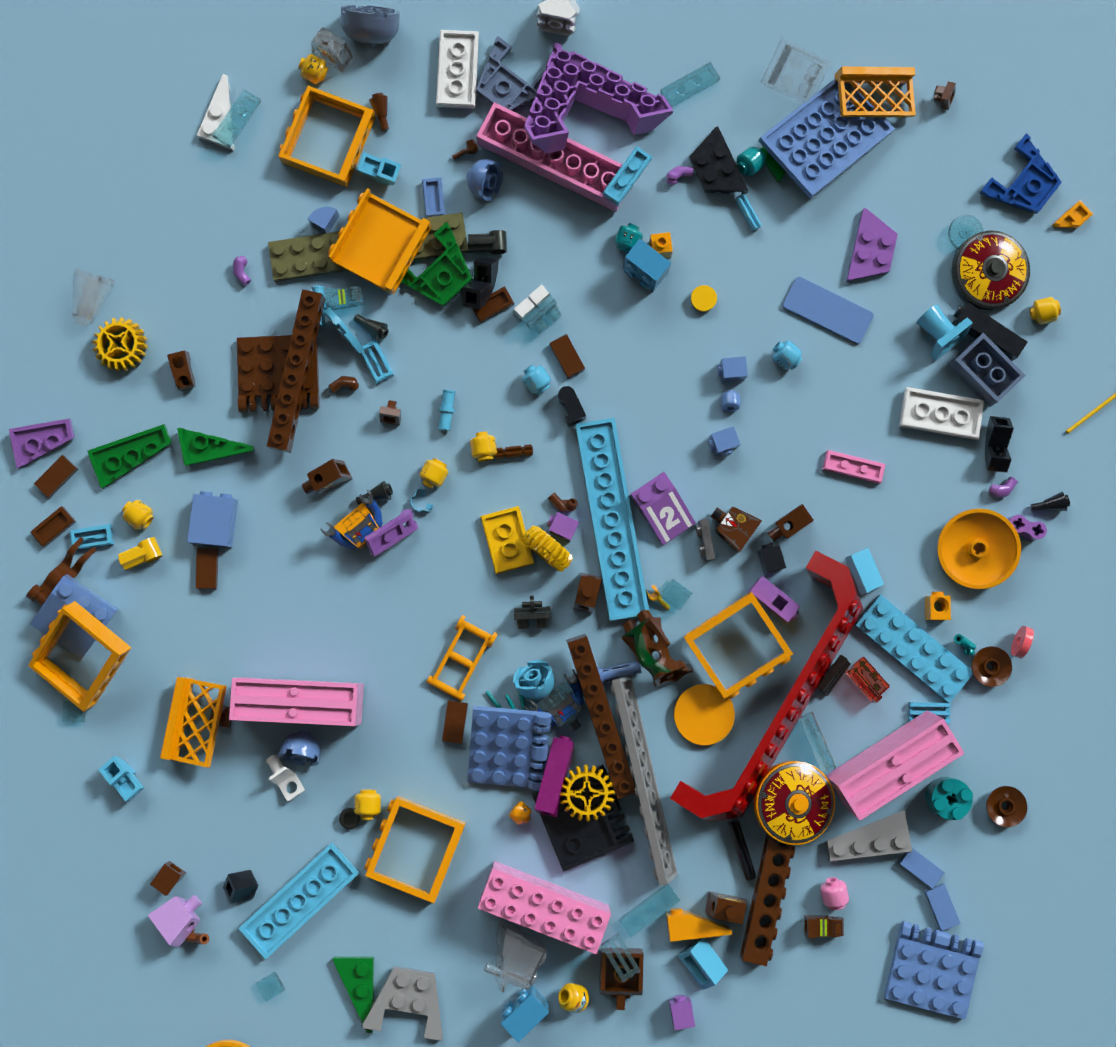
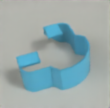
[411,488,433,512]

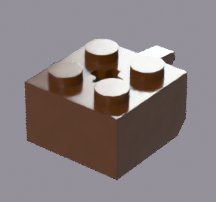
[600,947,644,1010]

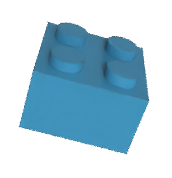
[623,239,671,292]
[501,984,549,1043]

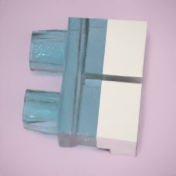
[514,284,562,335]

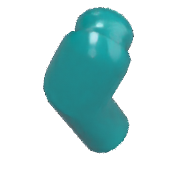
[954,634,976,656]

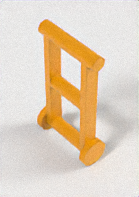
[426,615,498,702]

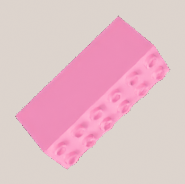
[229,677,364,726]
[825,710,965,821]
[478,861,611,954]

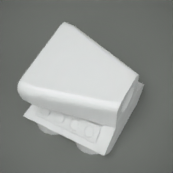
[537,0,580,36]

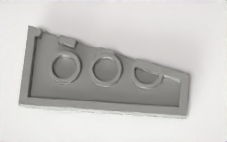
[826,810,912,862]

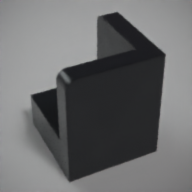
[223,870,258,904]

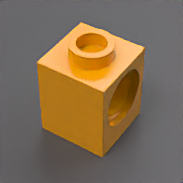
[649,232,673,259]
[925,592,951,621]

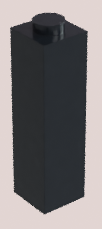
[952,302,1028,361]

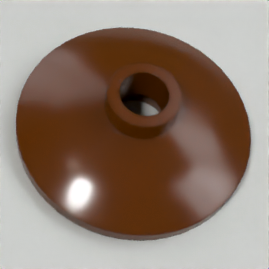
[971,646,1012,687]
[986,786,1027,827]

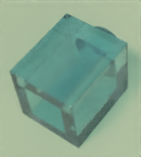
[659,579,692,610]

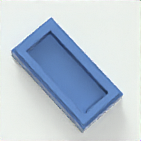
[422,177,445,218]
[898,848,945,889]
[924,884,961,931]

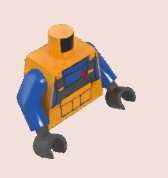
[320,490,383,549]

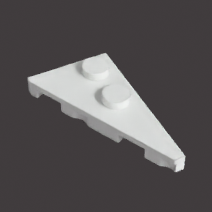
[197,74,235,151]

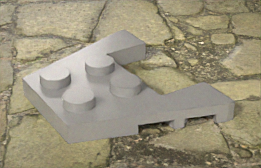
[362,966,443,1041]

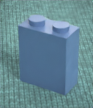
[187,491,238,548]

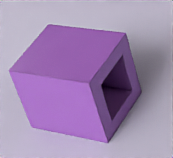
[547,512,579,541]
[669,995,695,1030]

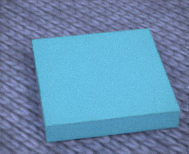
[845,548,884,595]

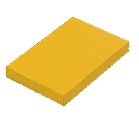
[480,506,534,574]

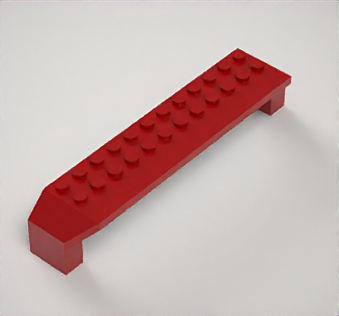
[670,551,863,822]

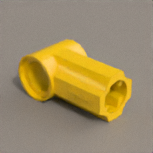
[118,537,163,570]

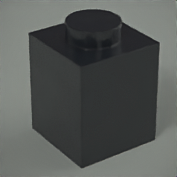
[757,543,786,574]

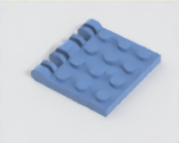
[467,706,552,791]
[884,921,984,1020]

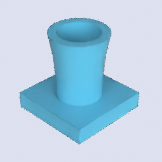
[916,304,973,361]

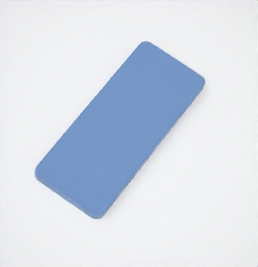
[783,277,874,344]

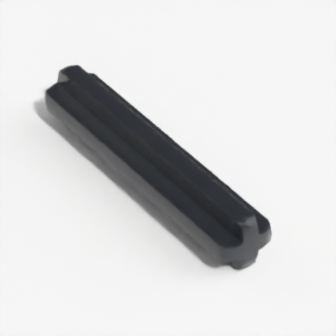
[728,820,757,881]

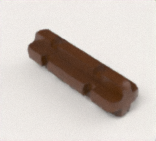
[495,444,533,459]

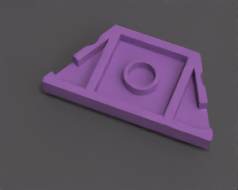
[846,208,898,282]

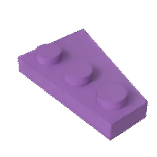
[9,419,75,469]

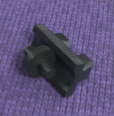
[514,596,551,629]

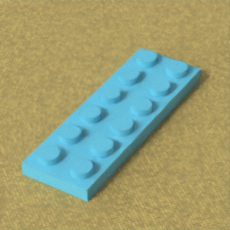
[854,594,973,703]
[238,842,360,960]

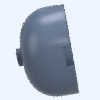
[341,5,400,47]

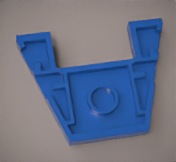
[979,133,1062,214]

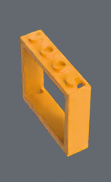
[278,86,376,187]
[683,592,793,699]
[28,601,131,712]
[364,796,466,903]

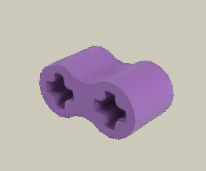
[1007,515,1047,541]

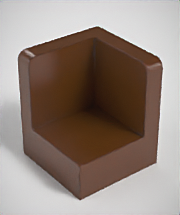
[150,861,186,896]

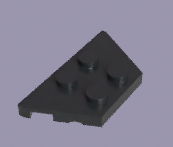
[689,126,748,194]

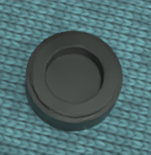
[339,808,360,829]

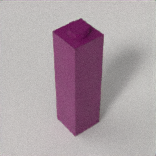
[534,736,575,817]

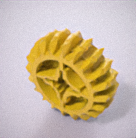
[92,317,148,371]
[522,526,573,572]
[560,765,615,822]

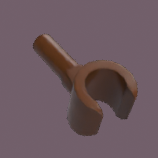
[452,139,478,160]

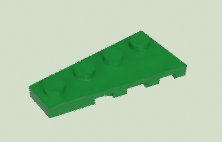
[87,424,172,489]

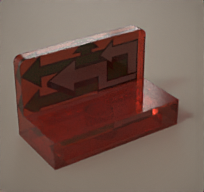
[845,657,890,703]

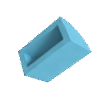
[678,938,728,990]

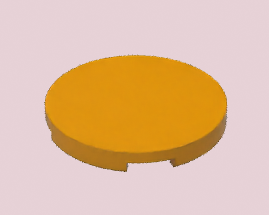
[674,684,735,745]

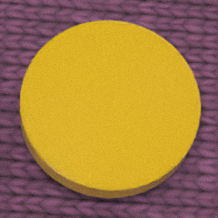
[691,285,717,312]

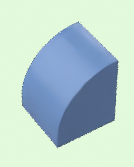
[308,207,340,233]

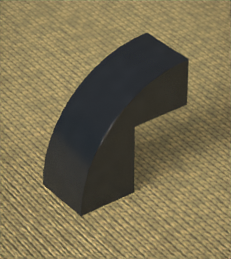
[462,257,499,309]
[985,416,1014,473]

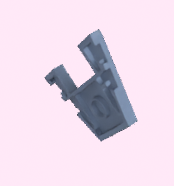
[476,36,544,111]

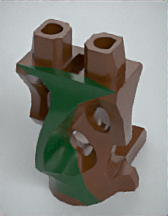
[622,610,694,687]

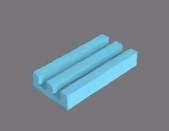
[361,340,394,384]
[70,524,114,550]
[909,702,951,723]

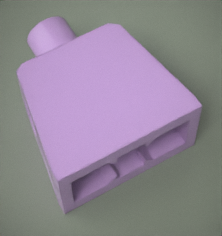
[148,895,202,948]

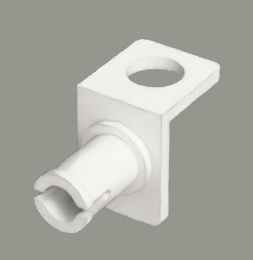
[266,754,305,801]

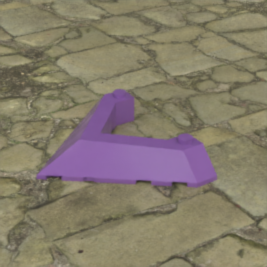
[524,42,673,153]

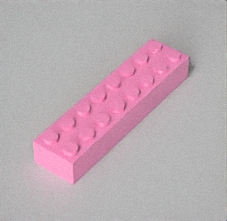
[476,102,623,213]

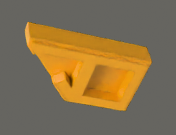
[1052,200,1093,229]

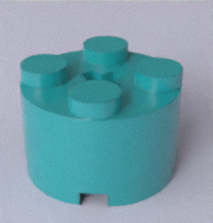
[925,777,973,820]

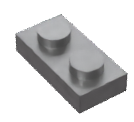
[695,519,715,561]

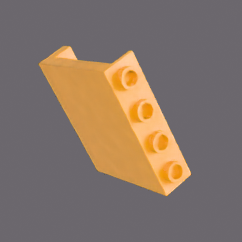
[328,188,432,295]

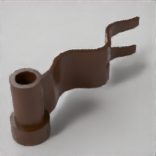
[26,537,97,606]

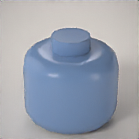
[721,390,741,412]

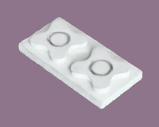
[436,30,479,109]
[899,387,984,440]

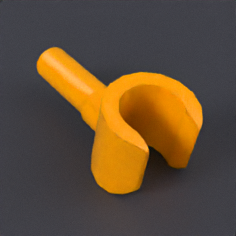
[646,585,670,610]

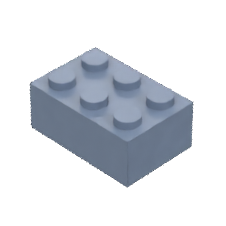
[949,333,1026,407]

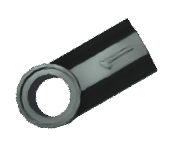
[468,230,507,254]

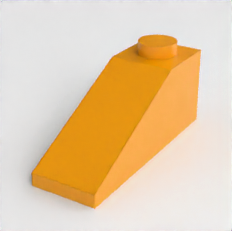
[666,908,732,942]

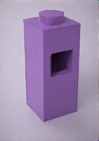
[747,576,801,623]

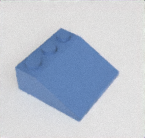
[30,574,119,658]

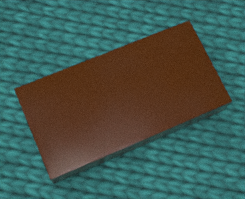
[472,286,514,323]
[549,334,585,378]
[34,455,78,498]
[30,506,76,548]
[195,548,219,589]
[442,700,468,744]

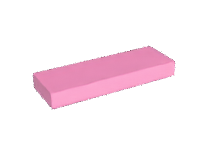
[822,450,886,484]

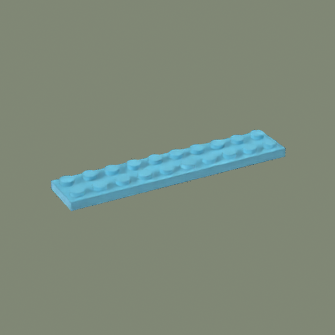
[575,418,649,621]

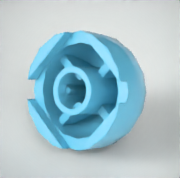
[513,660,555,701]

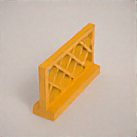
[834,66,916,117]
[160,677,227,768]

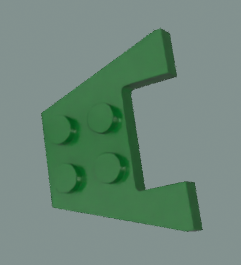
[401,222,473,307]

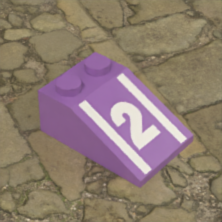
[629,472,696,545]

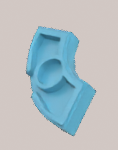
[324,307,365,354]

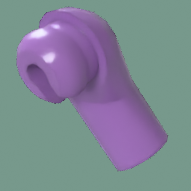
[666,166,693,185]

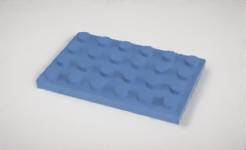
[758,79,895,199]

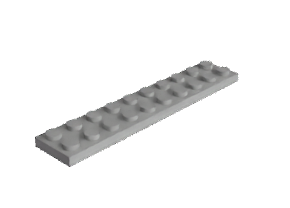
[611,675,678,886]

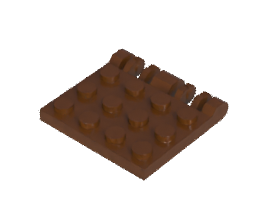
[237,335,320,412]

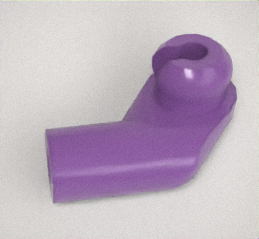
[233,256,251,286]
[989,477,1018,498]

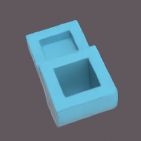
[357,152,402,185]
[98,756,144,802]

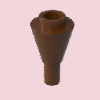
[369,93,389,131]

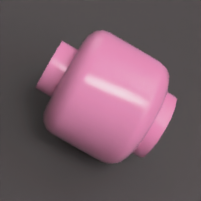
[820,877,849,910]

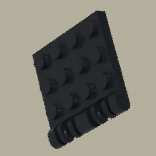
[532,764,635,872]

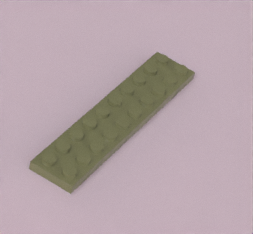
[268,212,469,282]

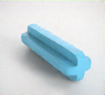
[735,194,761,231]

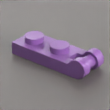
[364,509,418,556]

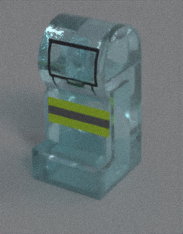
[324,286,364,310]

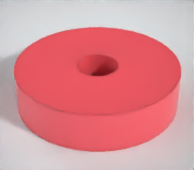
[1011,626,1034,659]

